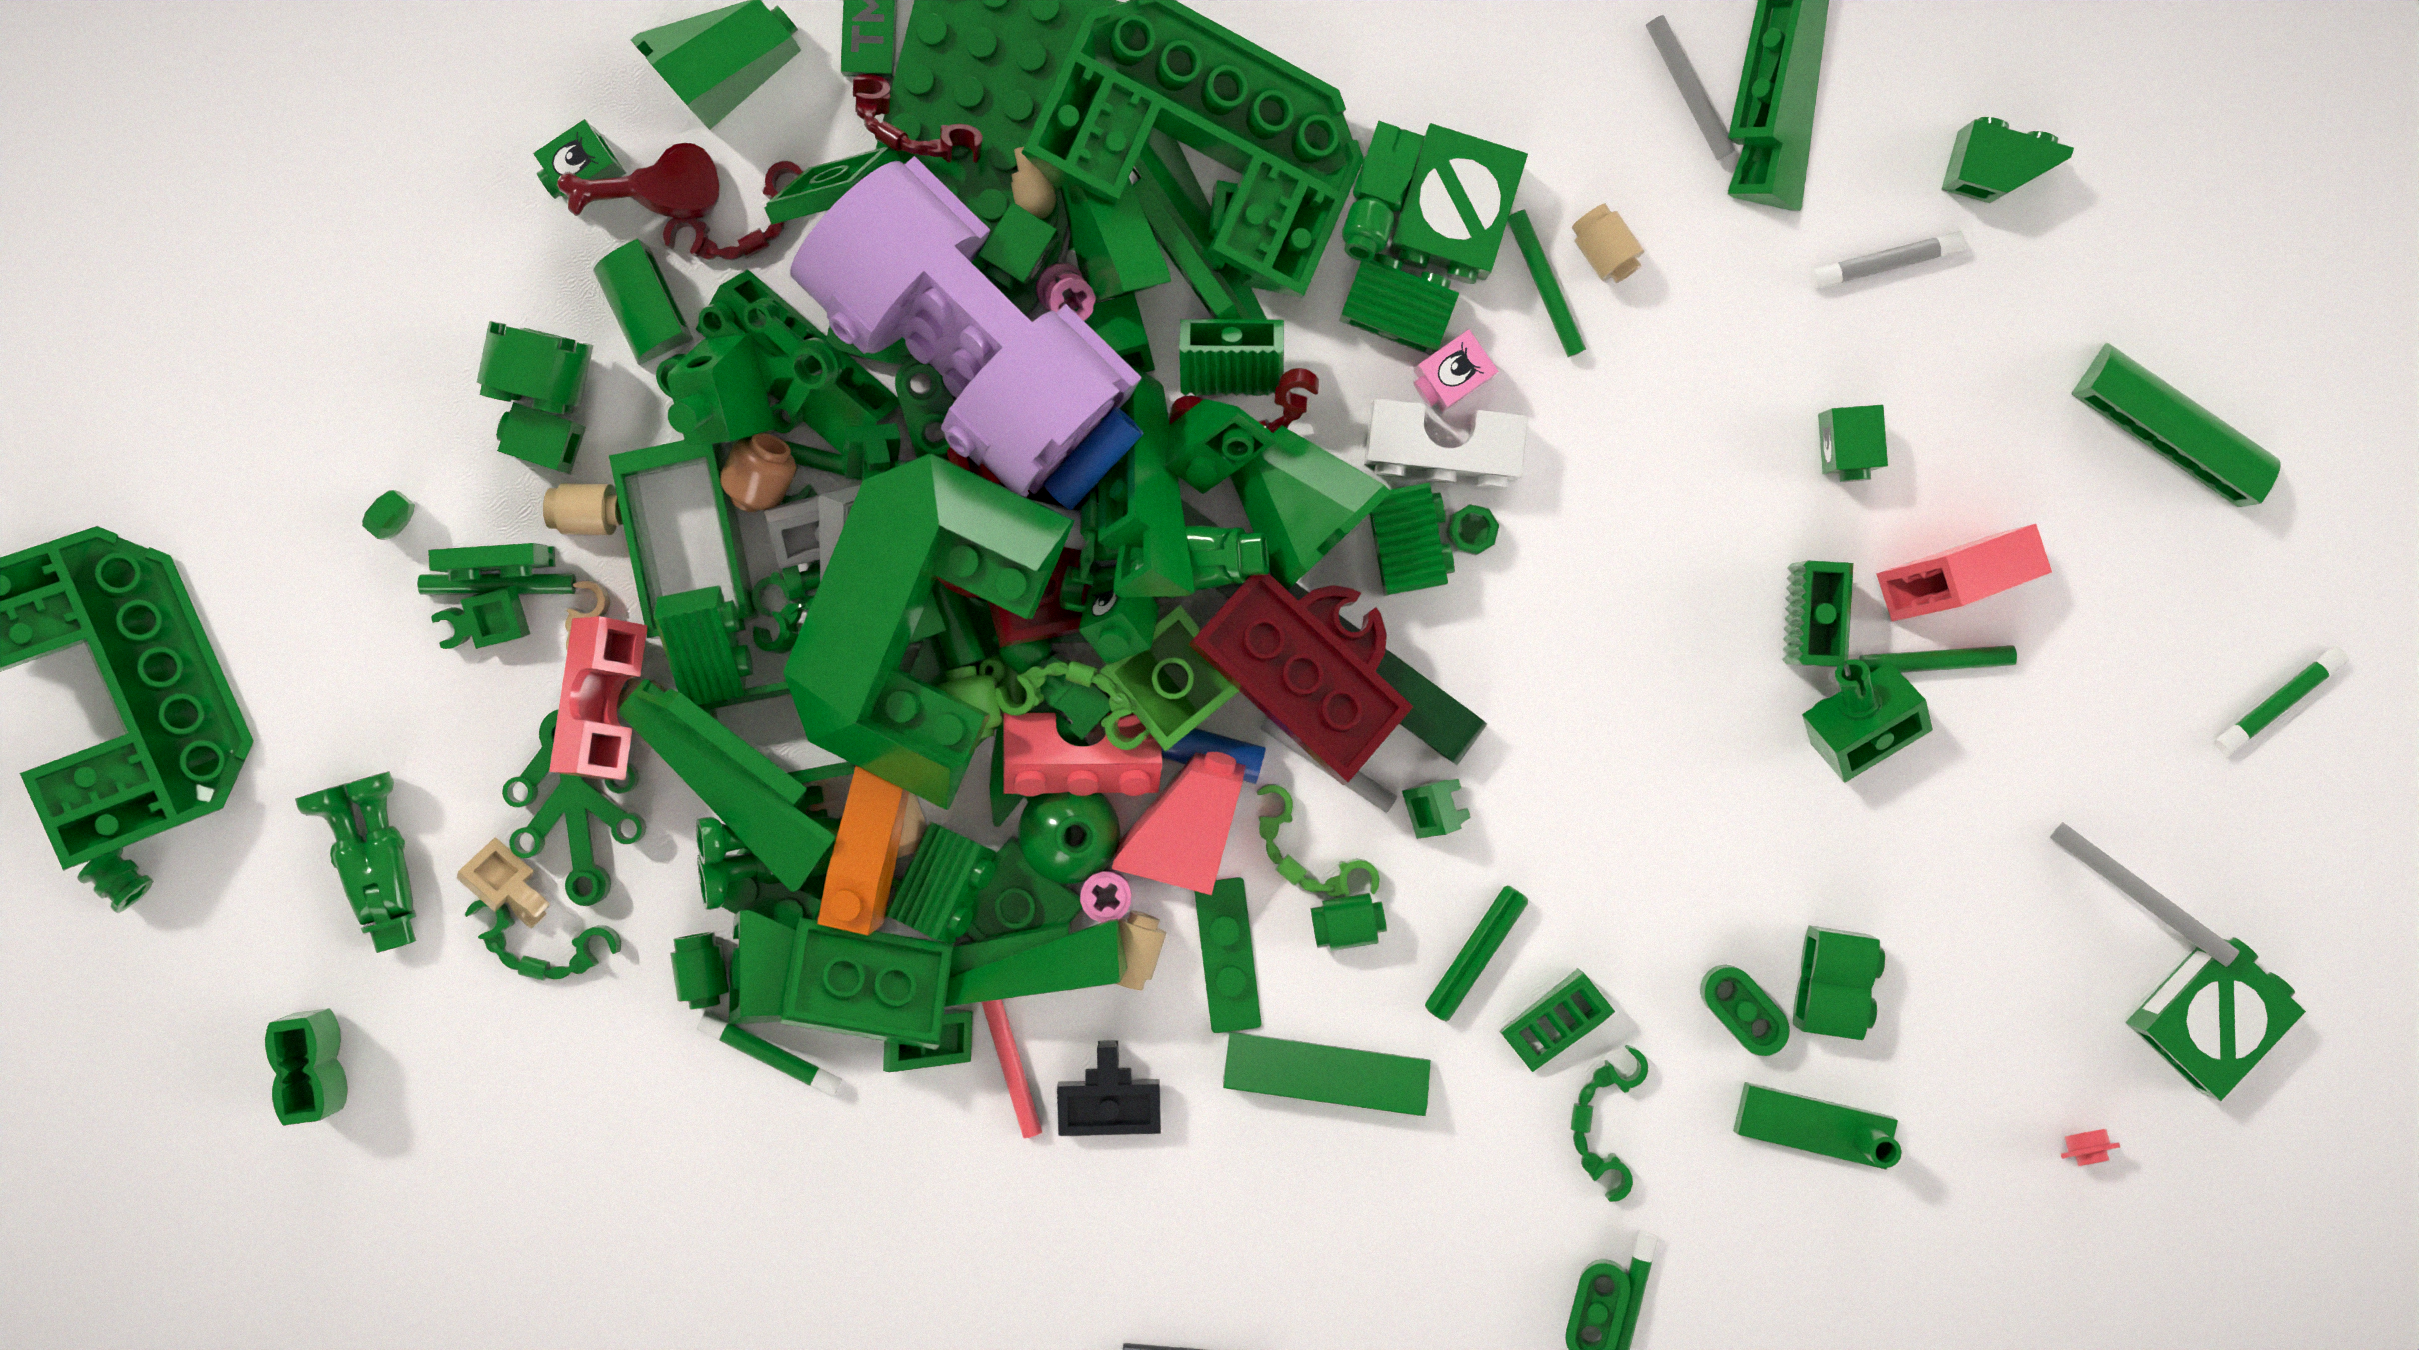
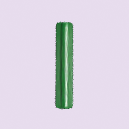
[1425,885,1528,1022]

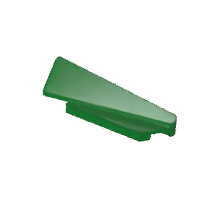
[1727,0,1829,211]
[1132,127,1267,319]
[1098,365,1195,598]
[620,678,836,892]
[945,918,1128,1007]

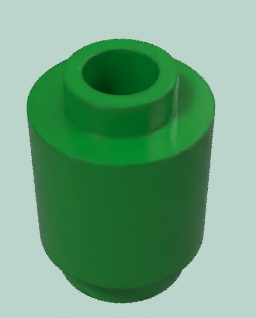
[1310,893,1387,951]
[670,932,729,1010]

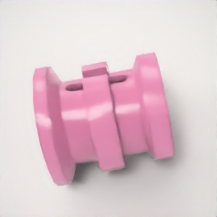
[1036,263,1096,321]
[1080,870,1132,922]

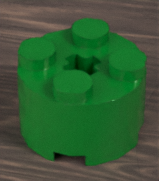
[476,320,593,414]

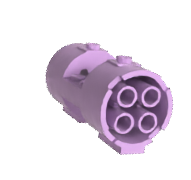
[790,156,1142,497]

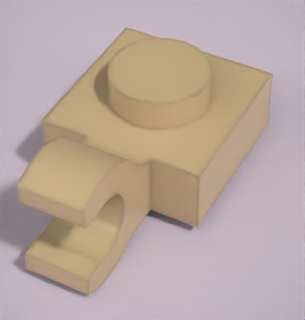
[456,837,550,929]

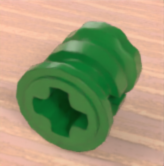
[77,848,154,913]

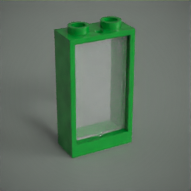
[609,440,759,639]

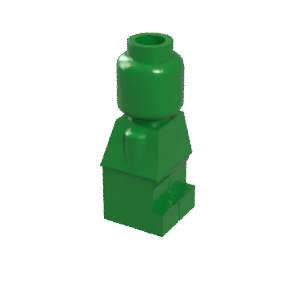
[1342,120,1425,262]
[992,634,1111,740]

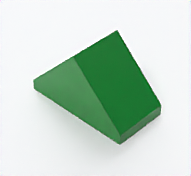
[883,1009,973,1073]

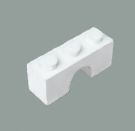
[1364,398,1529,489]

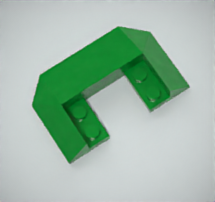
[1021,0,1364,298]
[783,454,1075,810]
[0,526,254,871]

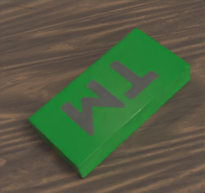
[841,0,897,78]

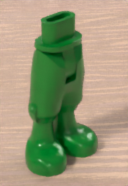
[1093,526,1270,599]
[295,771,417,953]
[696,817,842,910]

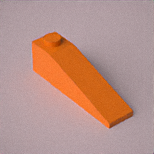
[817,766,909,935]

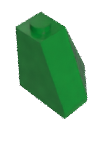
[631,0,801,130]
[1230,426,1391,591]
[729,910,795,1025]

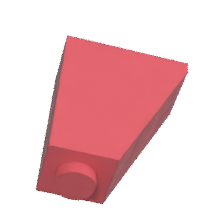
[1876,523,2052,622]
[1112,752,1245,895]

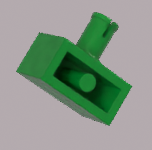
[1802,659,1933,783]

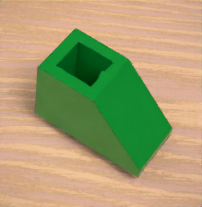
[1941,117,2074,203]
[1165,399,1276,494]

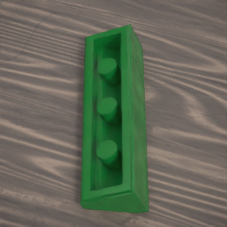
[1222,1032,1431,1116]

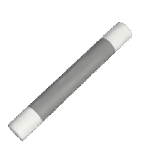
[1811,231,1966,289]

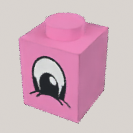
[1413,329,1499,413]

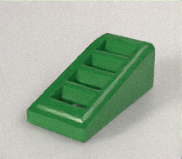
[1499,968,1615,1072]

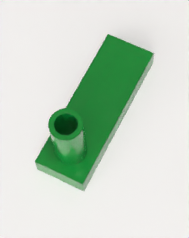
[1733,1082,1902,1170]

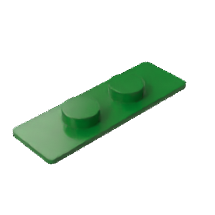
[1194,877,1261,1033]

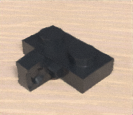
[1057,1040,1161,1136]

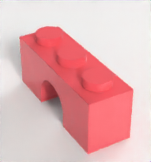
[549,616,648,780]
[1003,713,1162,796]

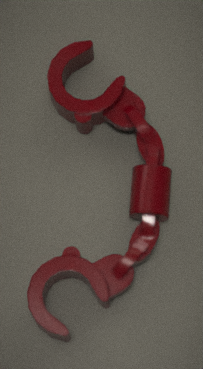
[853,74,983,163]
[663,161,803,260]
[1169,368,1319,433]

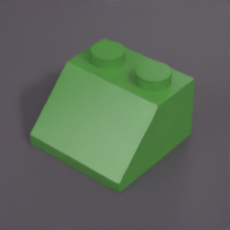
[1099,605,1239,752]

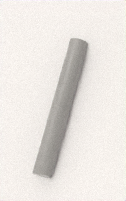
[1645,15,1735,160]
[1260,717,1398,813]

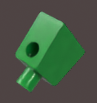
[667,333,776,446]

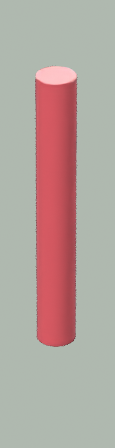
[981,999,1043,1138]

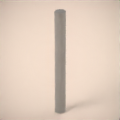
[2050,822,2239,967]

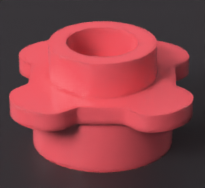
[2061,1129,2121,1166]

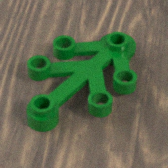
[656,298,842,433]
[502,709,646,906]

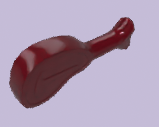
[557,143,720,219]

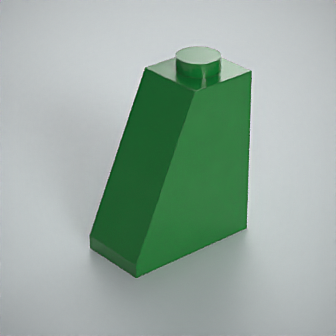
[1060,178,1171,302]

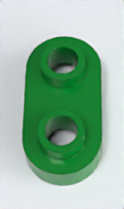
[1700,964,1790,1056]
[1565,1259,1630,1350]

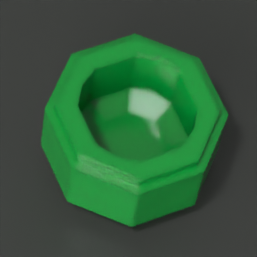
[362,490,415,540]
[1447,504,1499,556]

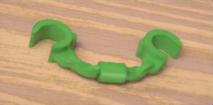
[995,661,1150,750]
[1256,784,1380,897]

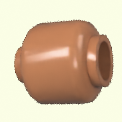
[720,433,797,512]

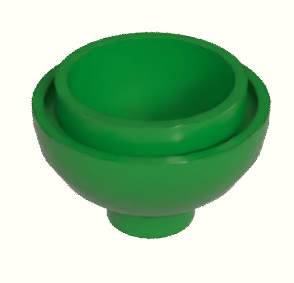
[1018,792,1120,884]

